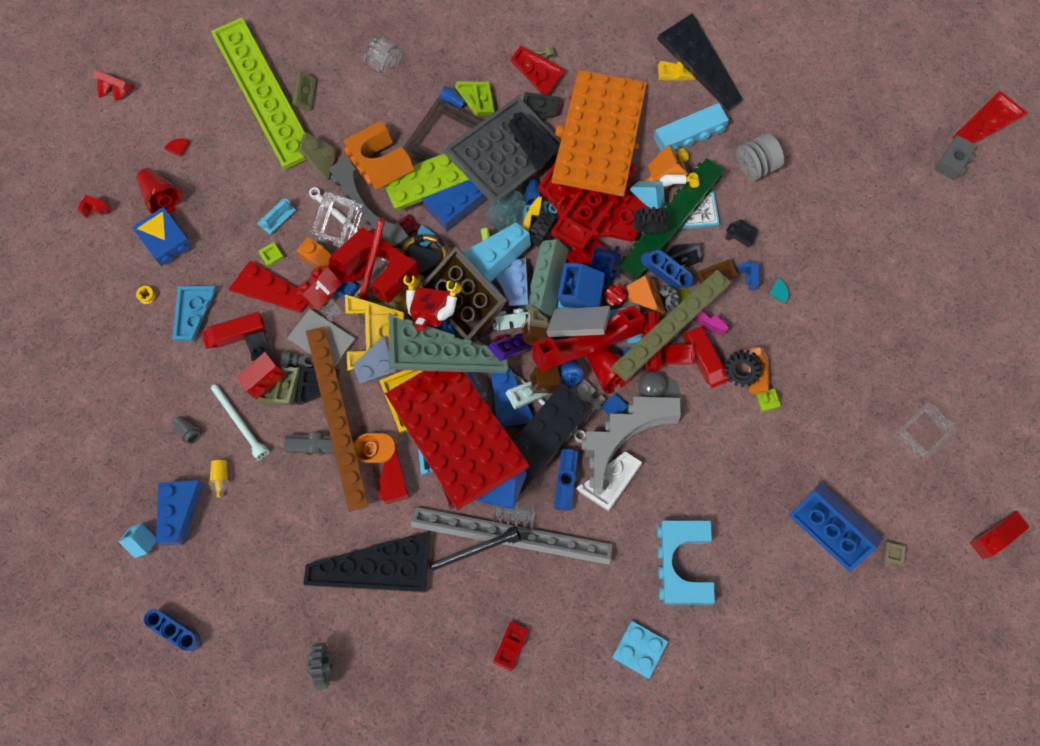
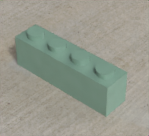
[525,239,568,318]

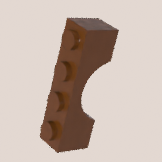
[522,316,562,394]

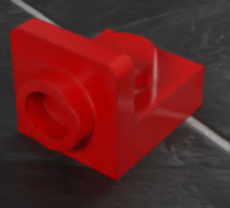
[78,194,112,218]

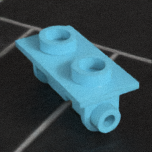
[257,198,296,235]

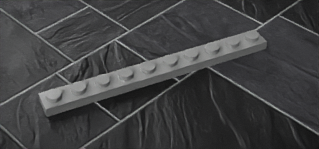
[411,507,612,565]

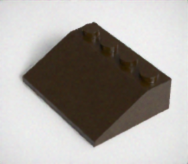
[419,246,507,342]

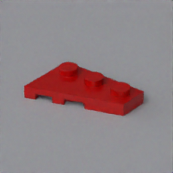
[511,45,565,95]

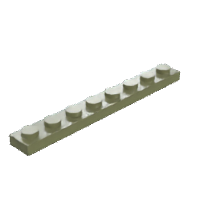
[611,270,731,382]

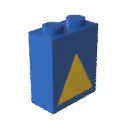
[132,207,192,266]

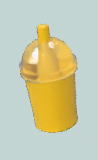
[209,460,229,498]

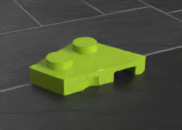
[455,81,494,116]

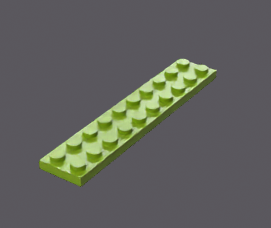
[211,17,307,170]

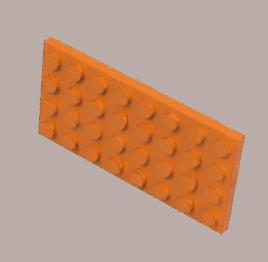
[552,70,647,196]

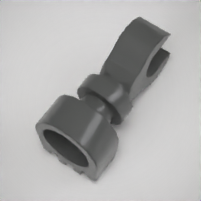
[280,351,314,368]

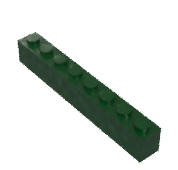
[619,158,725,282]

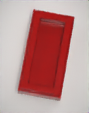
[661,344,696,365]

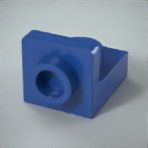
[737,261,759,291]

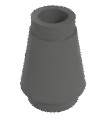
[173,416,200,444]

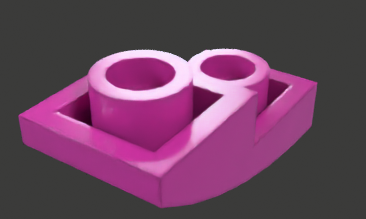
[693,310,729,336]

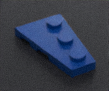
[491,367,533,427]

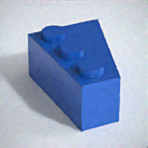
[422,180,488,232]
[156,480,205,546]

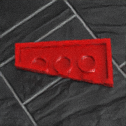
[953,91,1028,144]
[228,260,307,313]

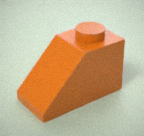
[296,237,331,269]
[626,276,666,314]

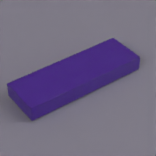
[488,333,533,361]

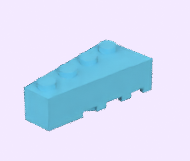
[463,223,531,282]

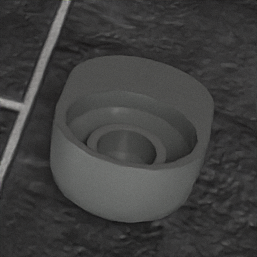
[638,371,680,398]

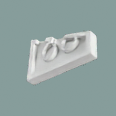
[576,452,642,512]

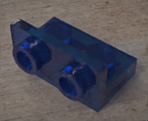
[590,246,621,286]

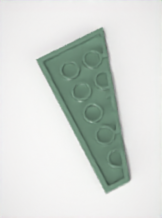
[388,313,508,373]

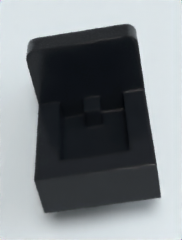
[244,329,271,361]

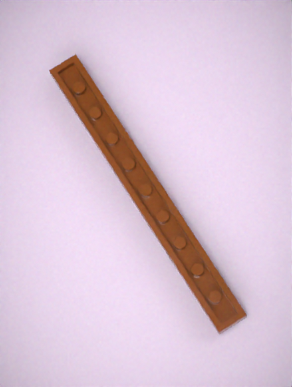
[306,327,369,512]

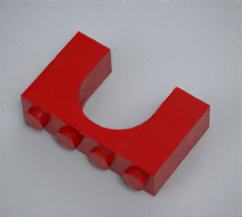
[331,227,419,304]

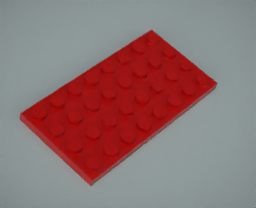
[385,371,529,511]

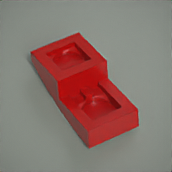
[493,621,529,671]

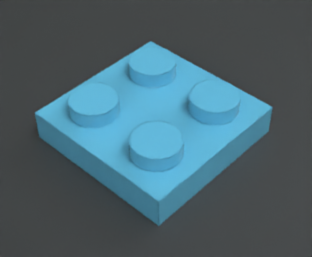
[612,621,668,679]

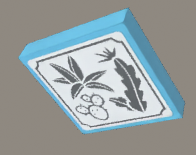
[683,191,719,229]

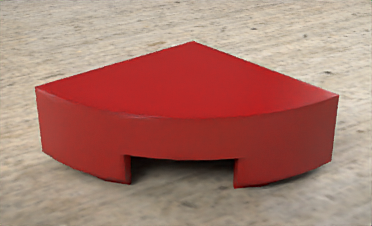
[164,138,190,157]

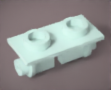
[492,308,528,331]

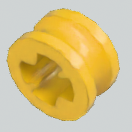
[136,286,156,304]

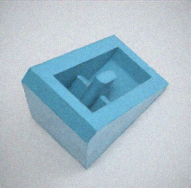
[630,181,665,209]

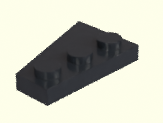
[508,112,559,171]

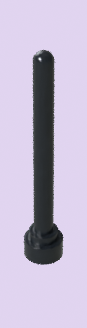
[430,525,521,570]

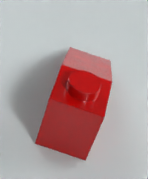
[378,439,409,505]
[970,511,1030,560]

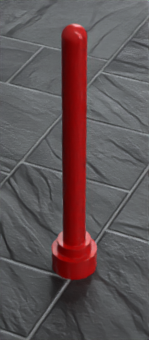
[355,218,385,301]

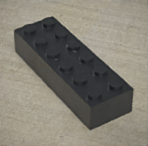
[513,383,592,501]

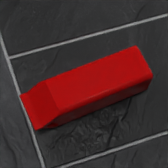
[201,311,267,349]
[683,326,729,389]

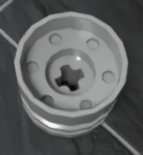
[736,133,784,181]

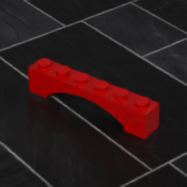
[532,305,645,372]

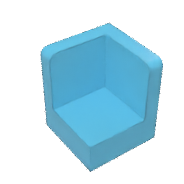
[118,523,156,558]

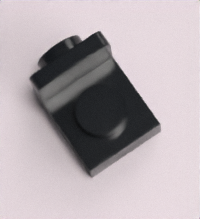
[725,219,758,247]

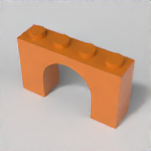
[343,121,414,190]

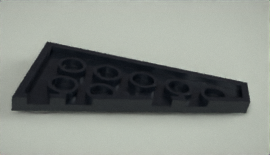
[657,13,743,112]
[303,531,431,593]

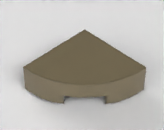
[528,306,549,328]

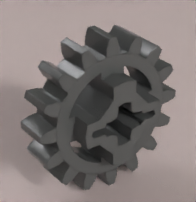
[307,642,334,690]

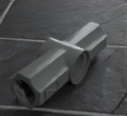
[284,433,335,456]

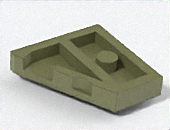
[298,133,338,180]

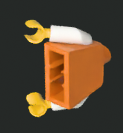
[644,145,699,189]

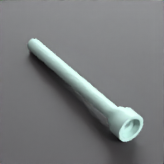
[211,384,270,460]

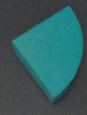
[769,278,788,304]

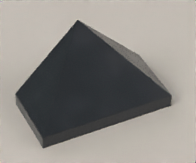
[666,243,703,270]

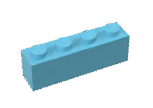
[654,103,729,151]

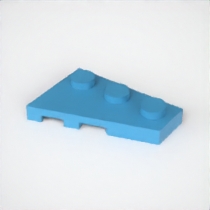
[172,286,217,342]

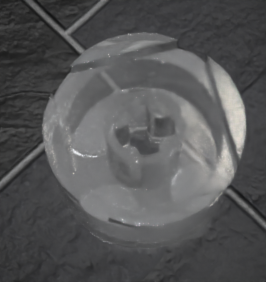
[363,35,403,78]

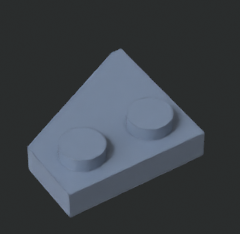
[353,336,396,384]

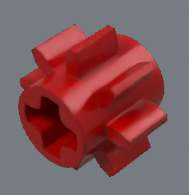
[604,284,628,308]

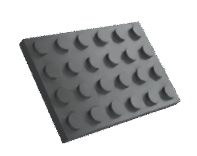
[443,96,561,205]

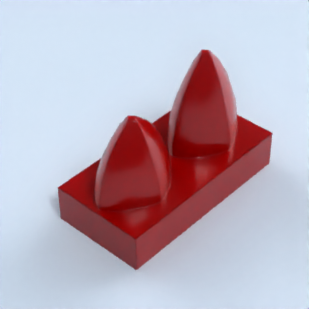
[93,70,135,101]

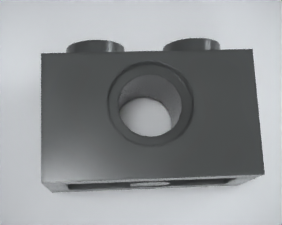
[935,135,976,180]

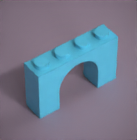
[656,521,715,605]

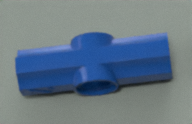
[554,449,578,511]

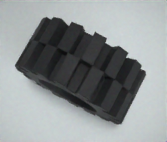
[633,207,668,235]
[529,211,555,247]
[725,349,762,387]

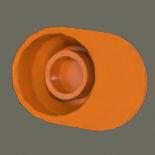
[354,433,395,464]

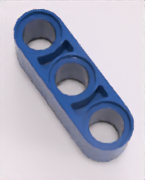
[641,250,693,288]
[143,609,201,651]

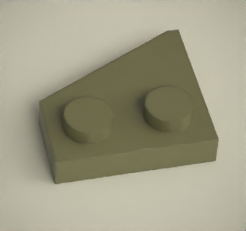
[256,367,300,406]

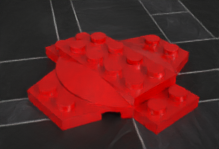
[538,162,647,252]

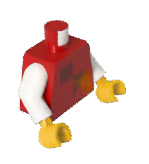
[403,275,461,332]

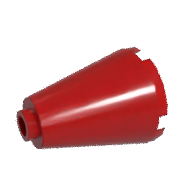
[136,168,182,214]
[586,347,634,394]

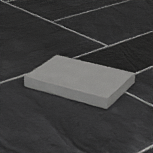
[547,306,611,337]
[287,309,356,367]

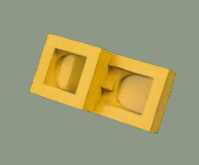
[658,61,696,81]
[522,197,542,232]

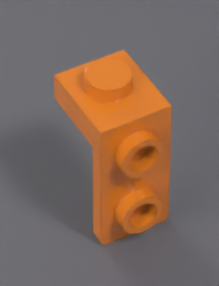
[743,347,769,394]

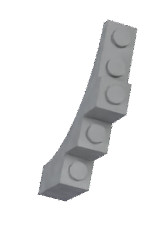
[581,397,681,495]

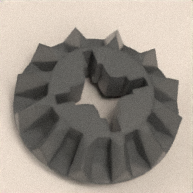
[656,286,679,316]

